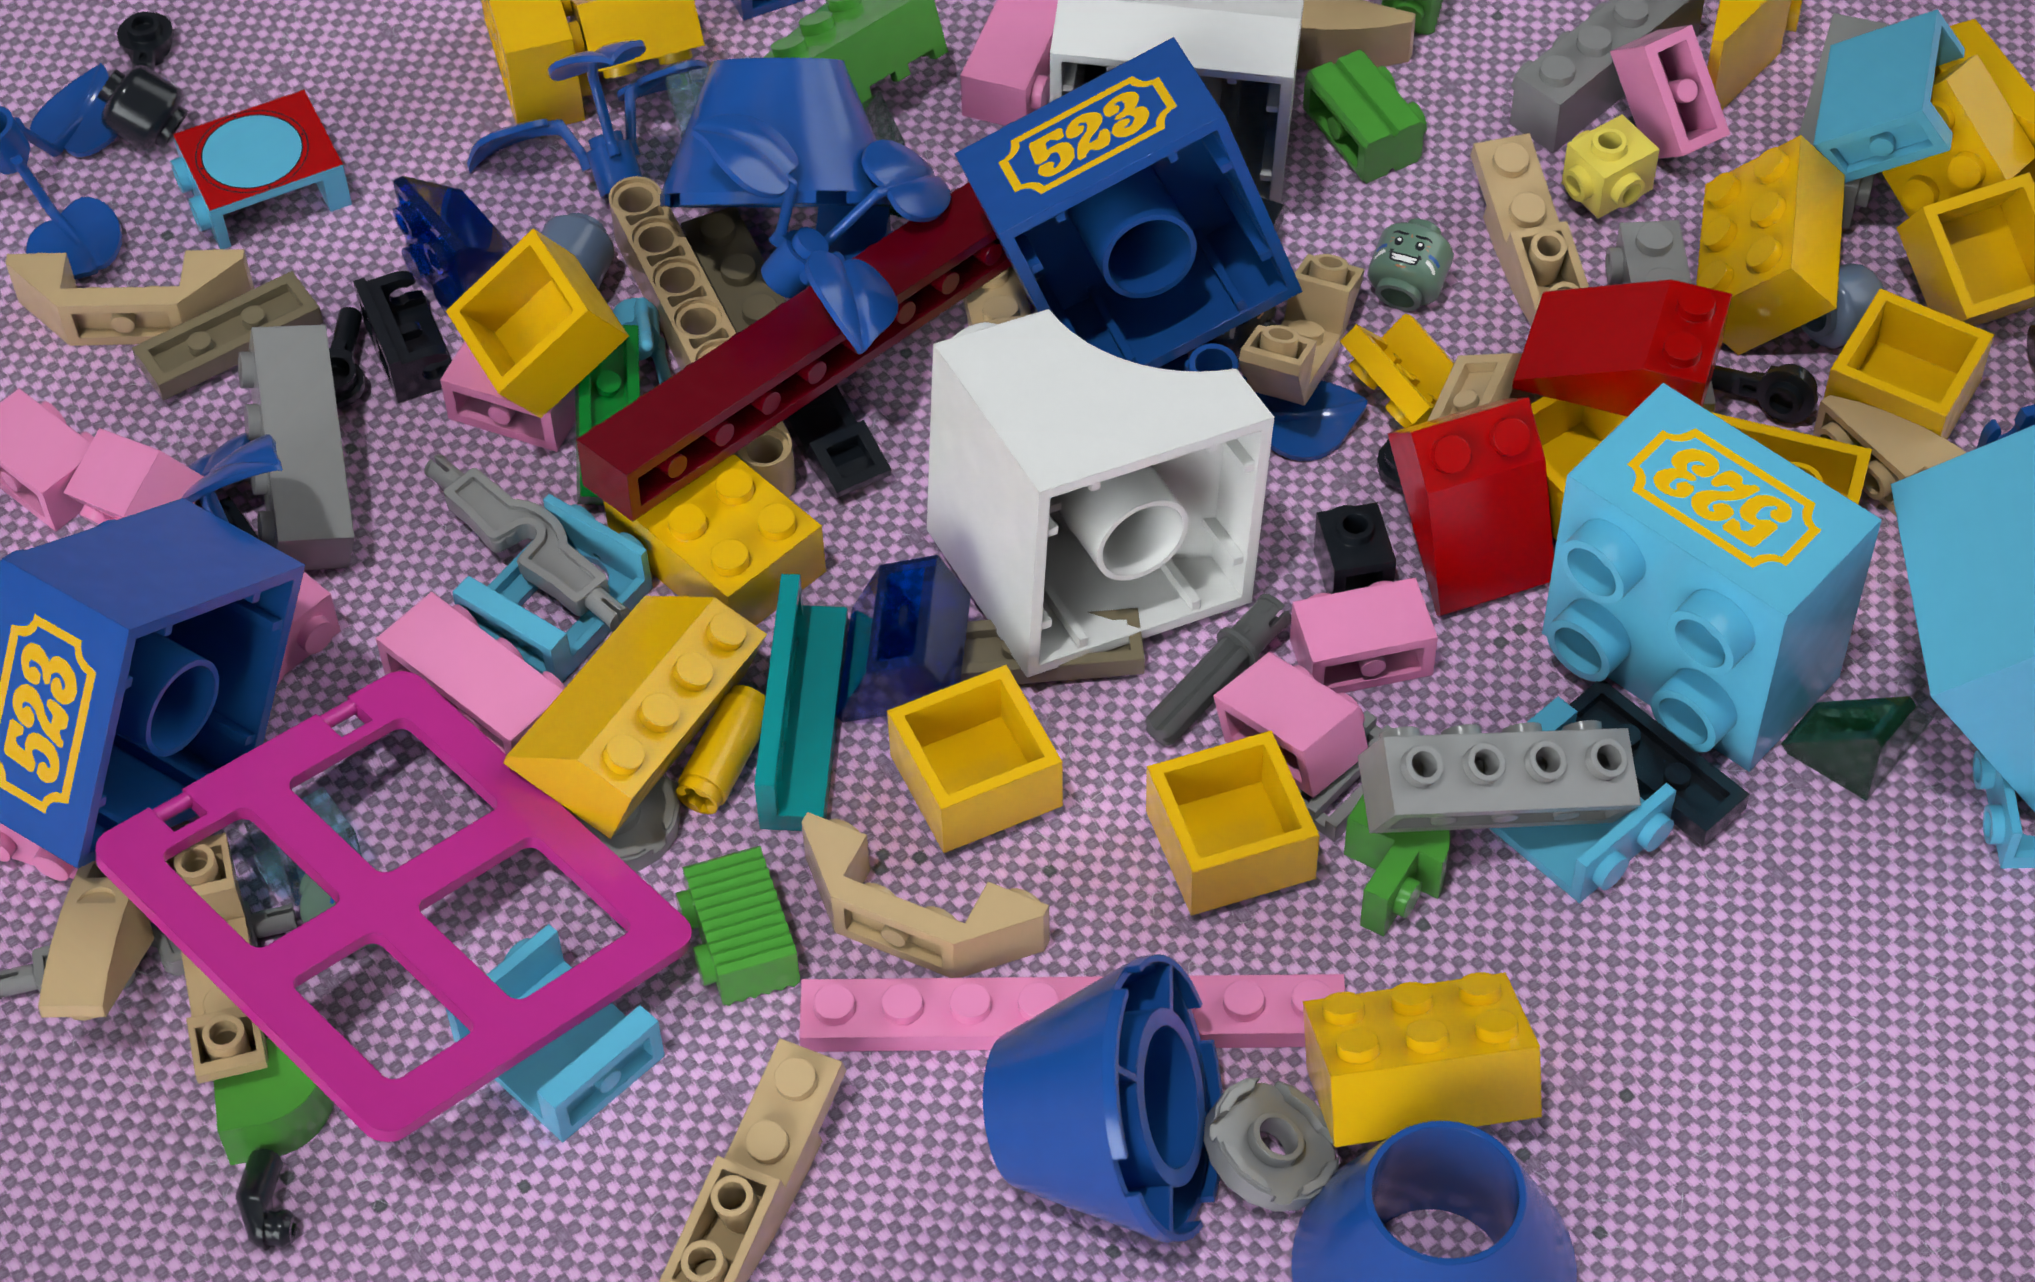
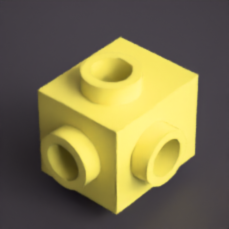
[1561,114,1660,219]

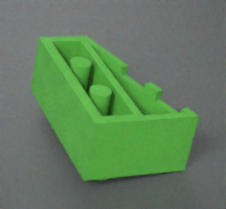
[763,0,948,104]

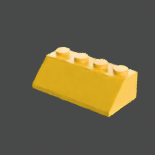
[503,596,767,840]

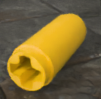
[676,685,765,815]

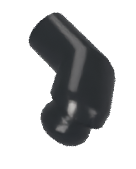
[236,1149,296,1251]

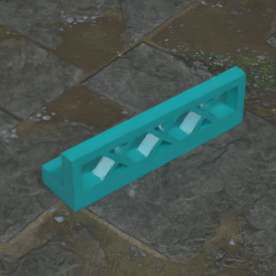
[754,574,849,831]

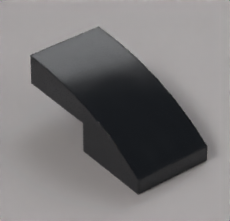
[783,385,892,498]

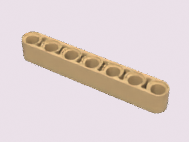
[609,176,796,498]

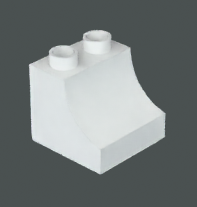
[1050,0,1304,203]
[927,309,1274,678]

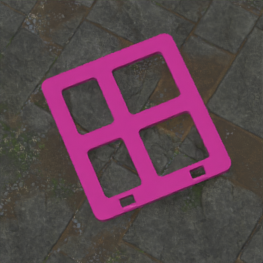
[96,671,692,1142]

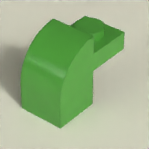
[1344,794,1450,937]
[213,1036,334,1166]

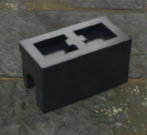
[353,271,452,403]

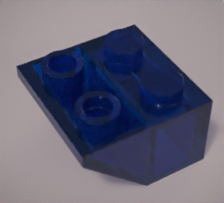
[393,176,513,312]
[837,555,971,723]

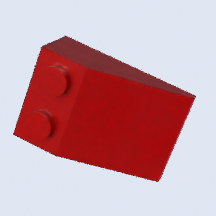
[1512,279,1732,417]
[1387,397,1554,616]

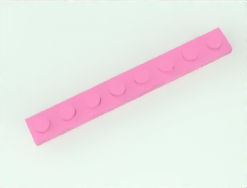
[799,974,1345,1052]

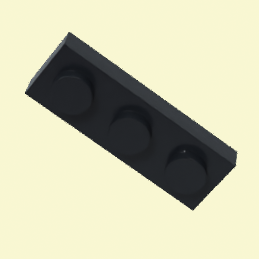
[1569,680,1750,846]

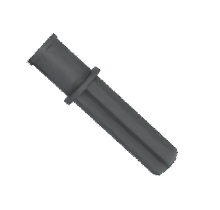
[1145,593,1291,746]

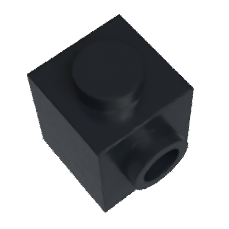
[1313,502,1396,594]

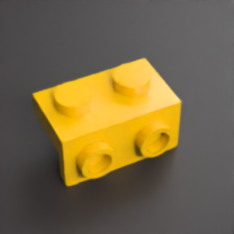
[1340,314,1455,428]

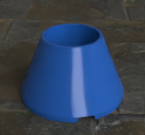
[660,58,892,208]
[983,954,1223,1243]
[1291,1121,1577,1282]

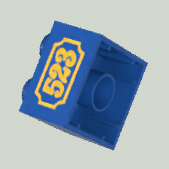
[954,37,1303,368]
[0,498,305,869]

